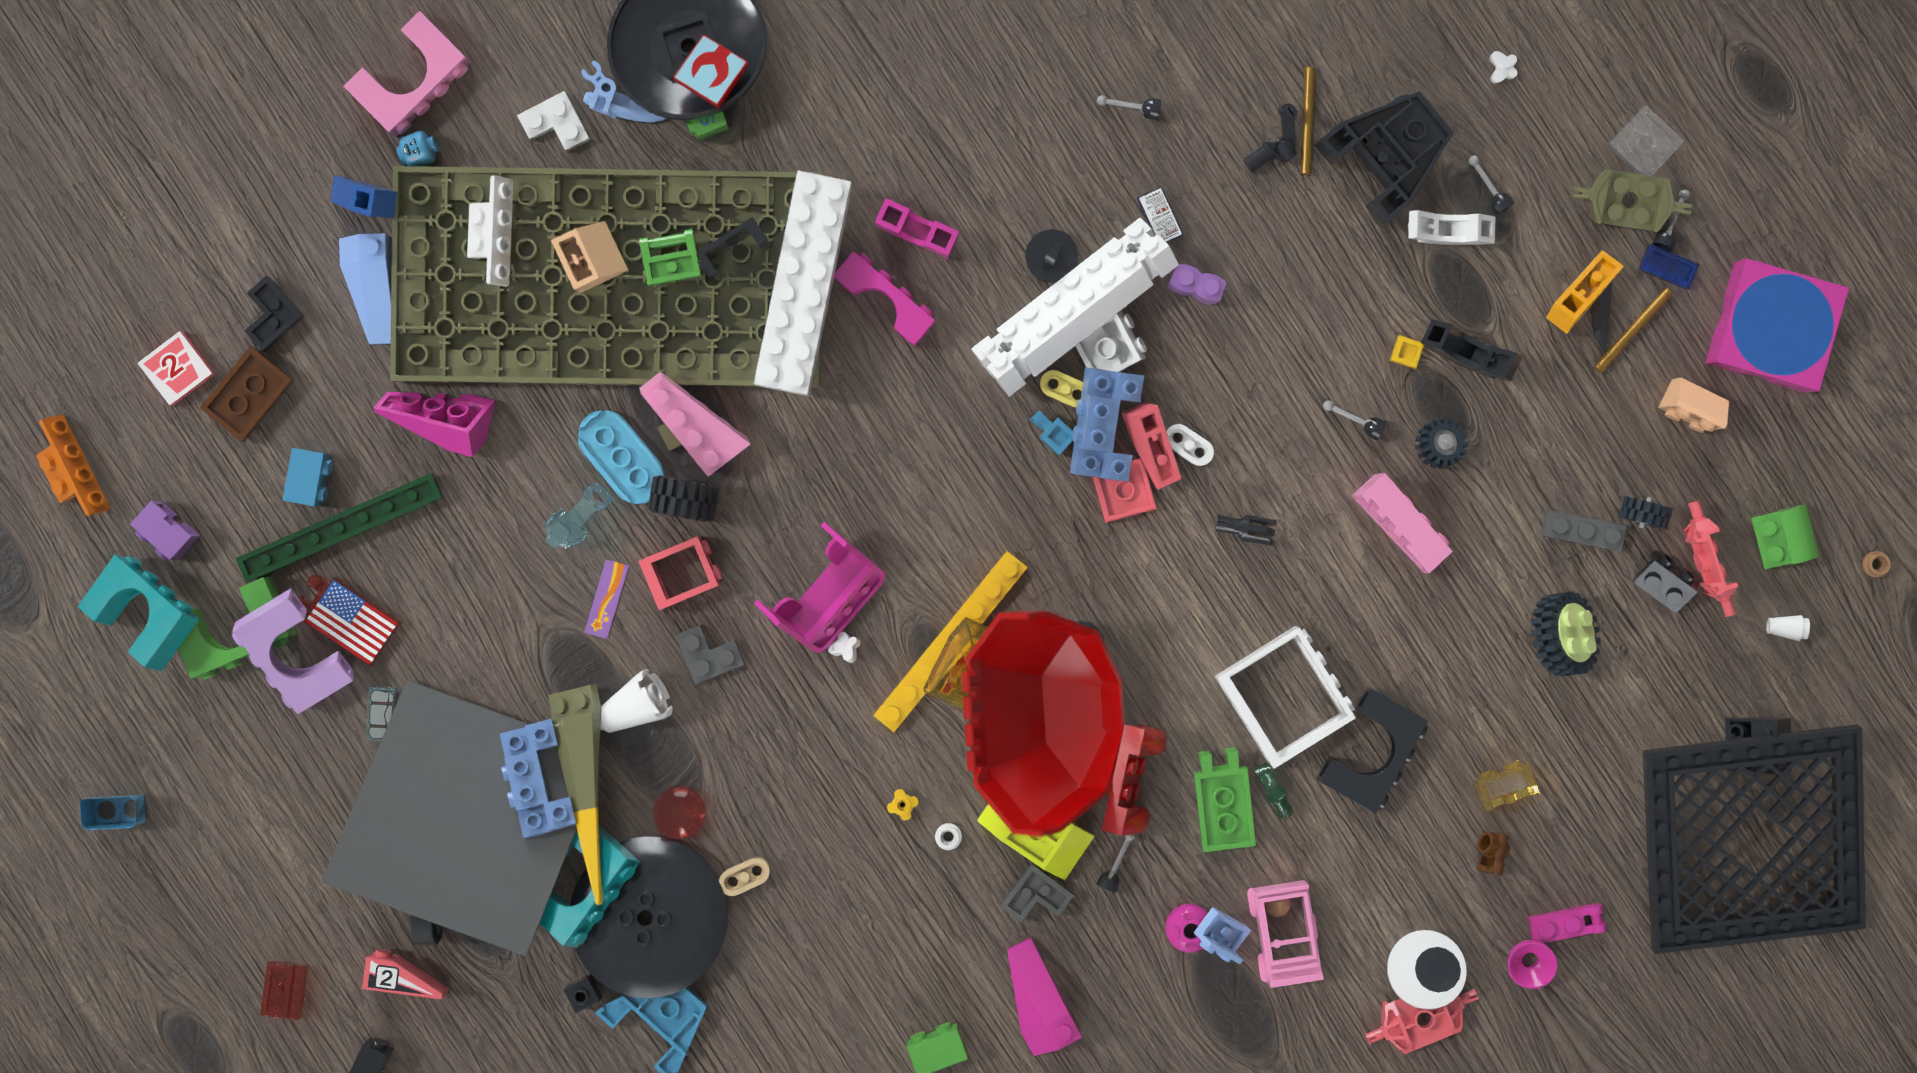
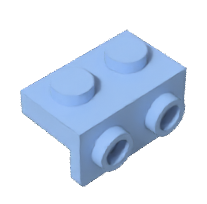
[1194,907,1251,964]

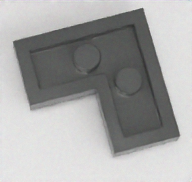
[675,625,745,684]
[1000,863,1074,922]

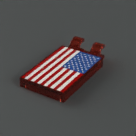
[297,574,402,667]

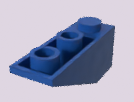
[330,175,397,218]

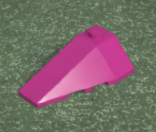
[373,392,495,457]
[1007,937,1082,1056]

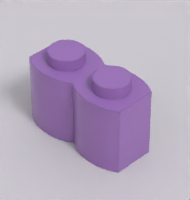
[1167,264,1227,305]

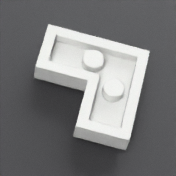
[517,91,590,152]

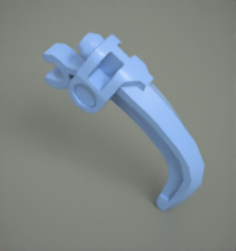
[581,61,665,123]

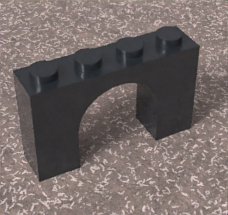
[1316,687,1428,813]

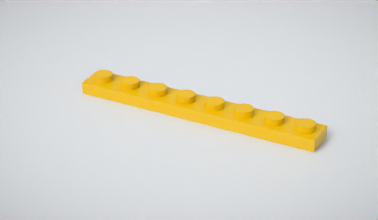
[873,551,1028,732]

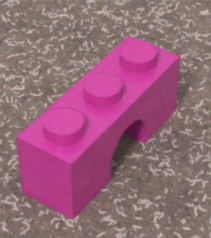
[875,198,959,260]

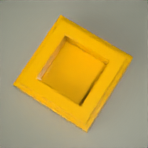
[1390,335,1424,369]

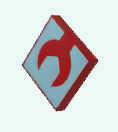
[673,34,749,109]

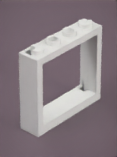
[1214,626,1356,769]

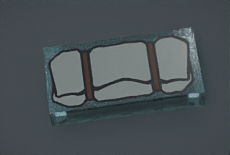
[366,686,398,741]

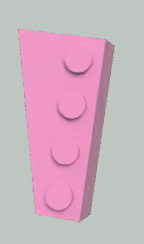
[640,372,750,477]
[1352,473,1453,573]

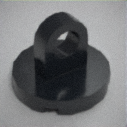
[1025,229,1078,283]

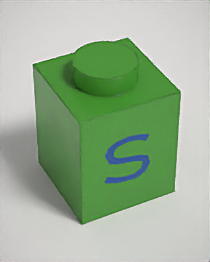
[686,111,730,141]

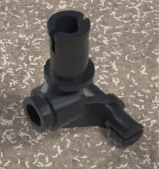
[1243,103,1298,173]

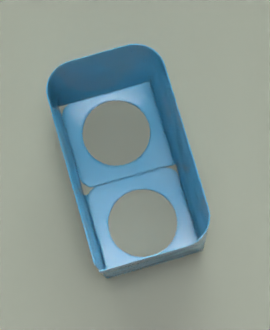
[80,795,146,830]

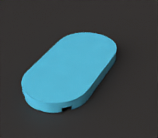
[578,410,665,504]

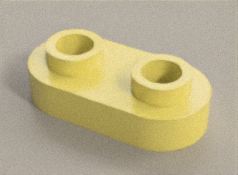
[1040,370,1083,408]

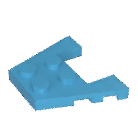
[595,987,708,1073]

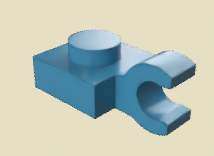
[1029,411,1073,455]

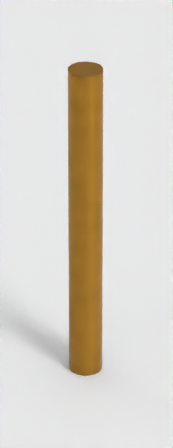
[1301,67,1315,175]
[1593,287,1673,373]

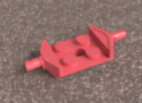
[1683,500,1738,617]
[1365,989,1479,1054]

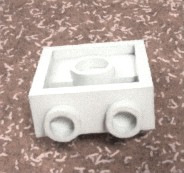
[1075,311,1147,372]

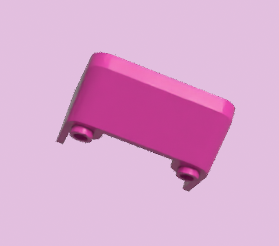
[754,522,885,653]

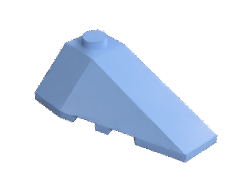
[339,233,392,344]

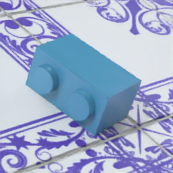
[282,448,333,506]

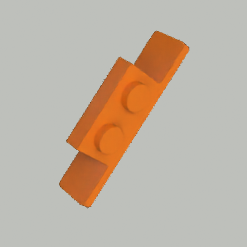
[36,414,110,516]

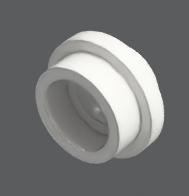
[935,823,962,850]

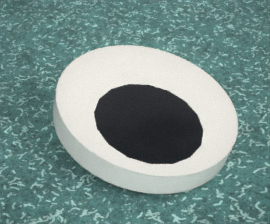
[1387,930,1467,1010]

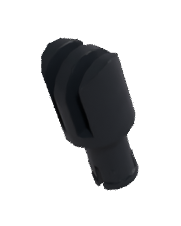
[1215,515,1277,546]

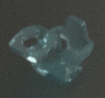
[543,483,614,549]

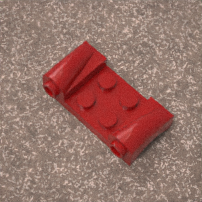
[1102,724,1167,836]

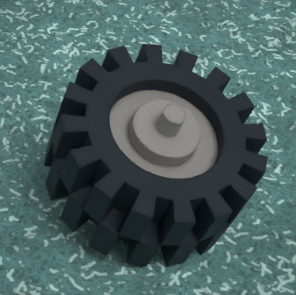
[1415,418,1468,469]
[1619,496,1673,530]

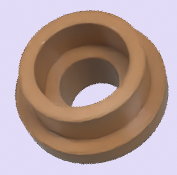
[1862,551,1891,578]

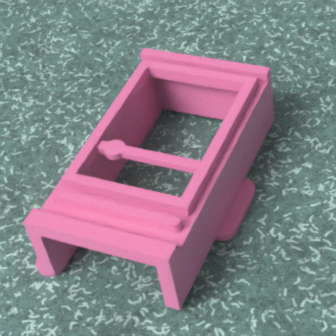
[1247,880,1324,988]

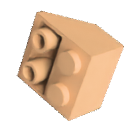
[551,221,628,293]
[1658,378,1729,433]

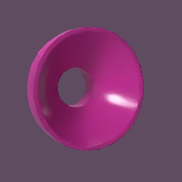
[1165,903,1208,953]
[1507,940,1557,989]

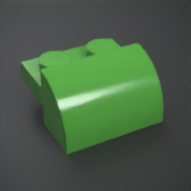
[1751,504,1820,569]

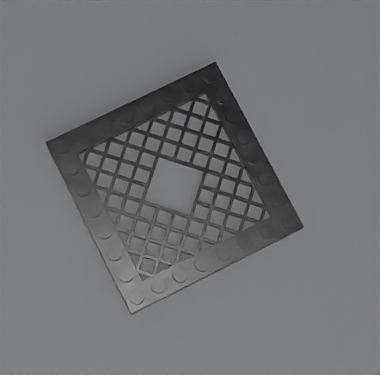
[1643,724,1866,954]

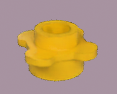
[887,789,918,821]

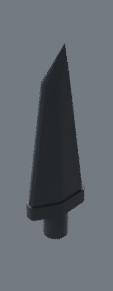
[1590,282,1612,352]

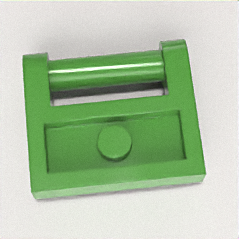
[639,229,702,286]

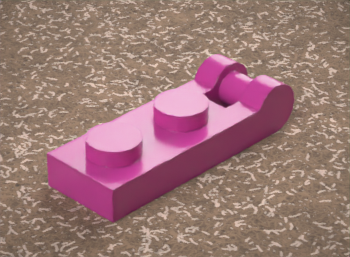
[1527,903,1607,943]

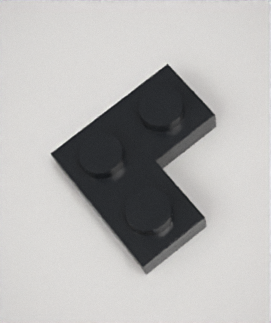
[245,276,305,352]

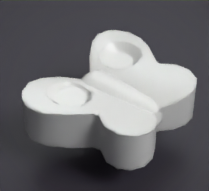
[1489,51,1517,84]
[828,632,860,663]

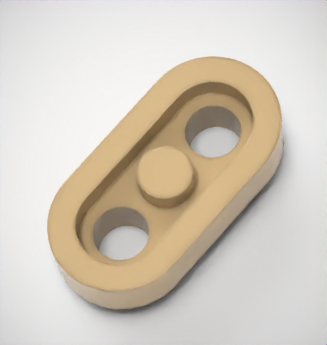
[719,857,770,896]

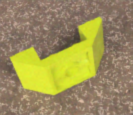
[977,804,1095,880]

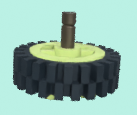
[1526,591,1601,677]

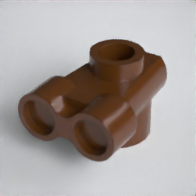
[1476,832,1510,876]

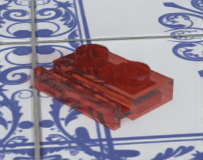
[260,960,308,1021]

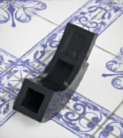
[1421,319,1522,381]

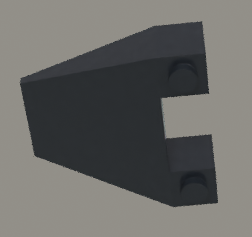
[1314,91,1454,227]

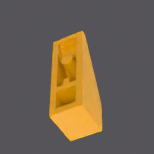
[1546,250,1624,334]

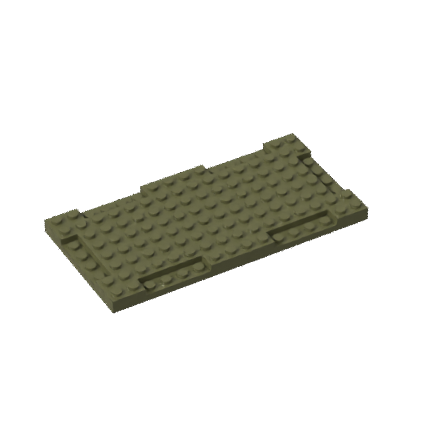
[390,166,823,388]

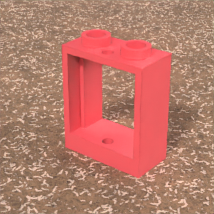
[638,536,723,610]

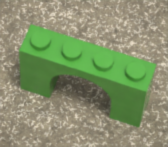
[178,577,297,681]

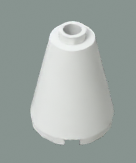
[600,669,673,733]

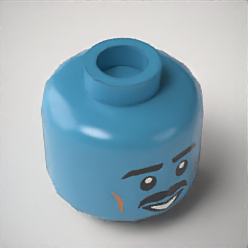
[396,131,439,167]

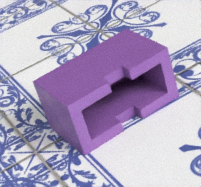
[130,500,200,560]

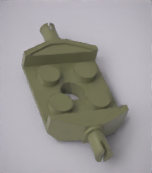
[1571,169,1692,232]

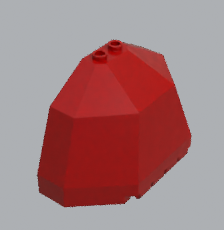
[961,611,1125,837]

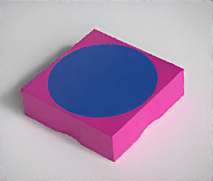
[1705,258,1849,393]

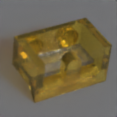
[1474,760,1540,811]

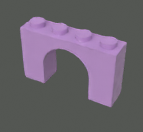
[232,589,354,714]

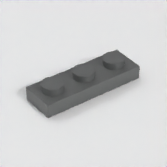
[1541,510,1627,552]

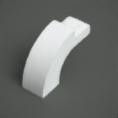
[1408,210,1495,245]

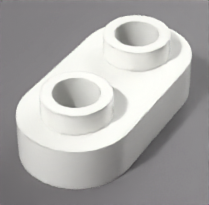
[1166,424,1214,466]

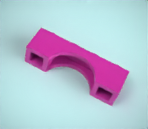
[834,251,935,347]

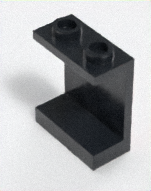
[697,216,772,282]

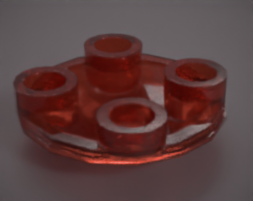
[653,786,706,839]

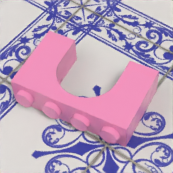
[344,11,471,137]

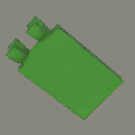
[1193,747,1256,852]

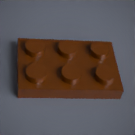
[200,346,295,442]

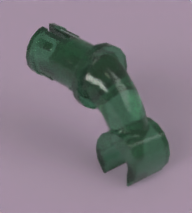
[1254,762,1293,819]

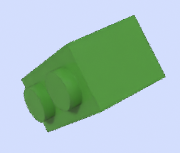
[907,1022,968,1073]

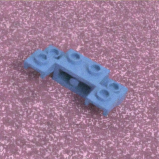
[1070,367,1144,482]
[500,719,577,839]

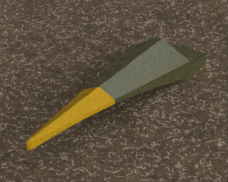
[548,684,603,905]

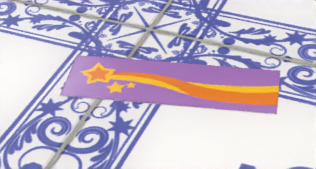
[584,559,629,639]

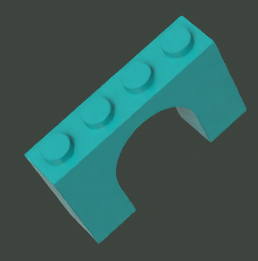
[77,555,199,671]
[540,824,640,948]

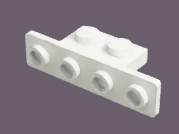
[467,176,513,287]

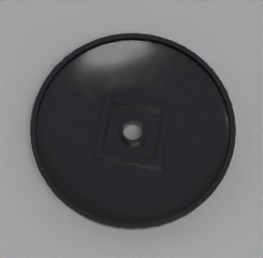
[607,0,767,120]
[570,836,728,998]

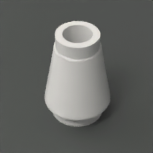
[1766,615,1810,641]

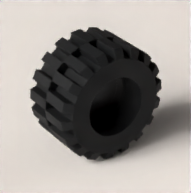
[648,475,720,522]

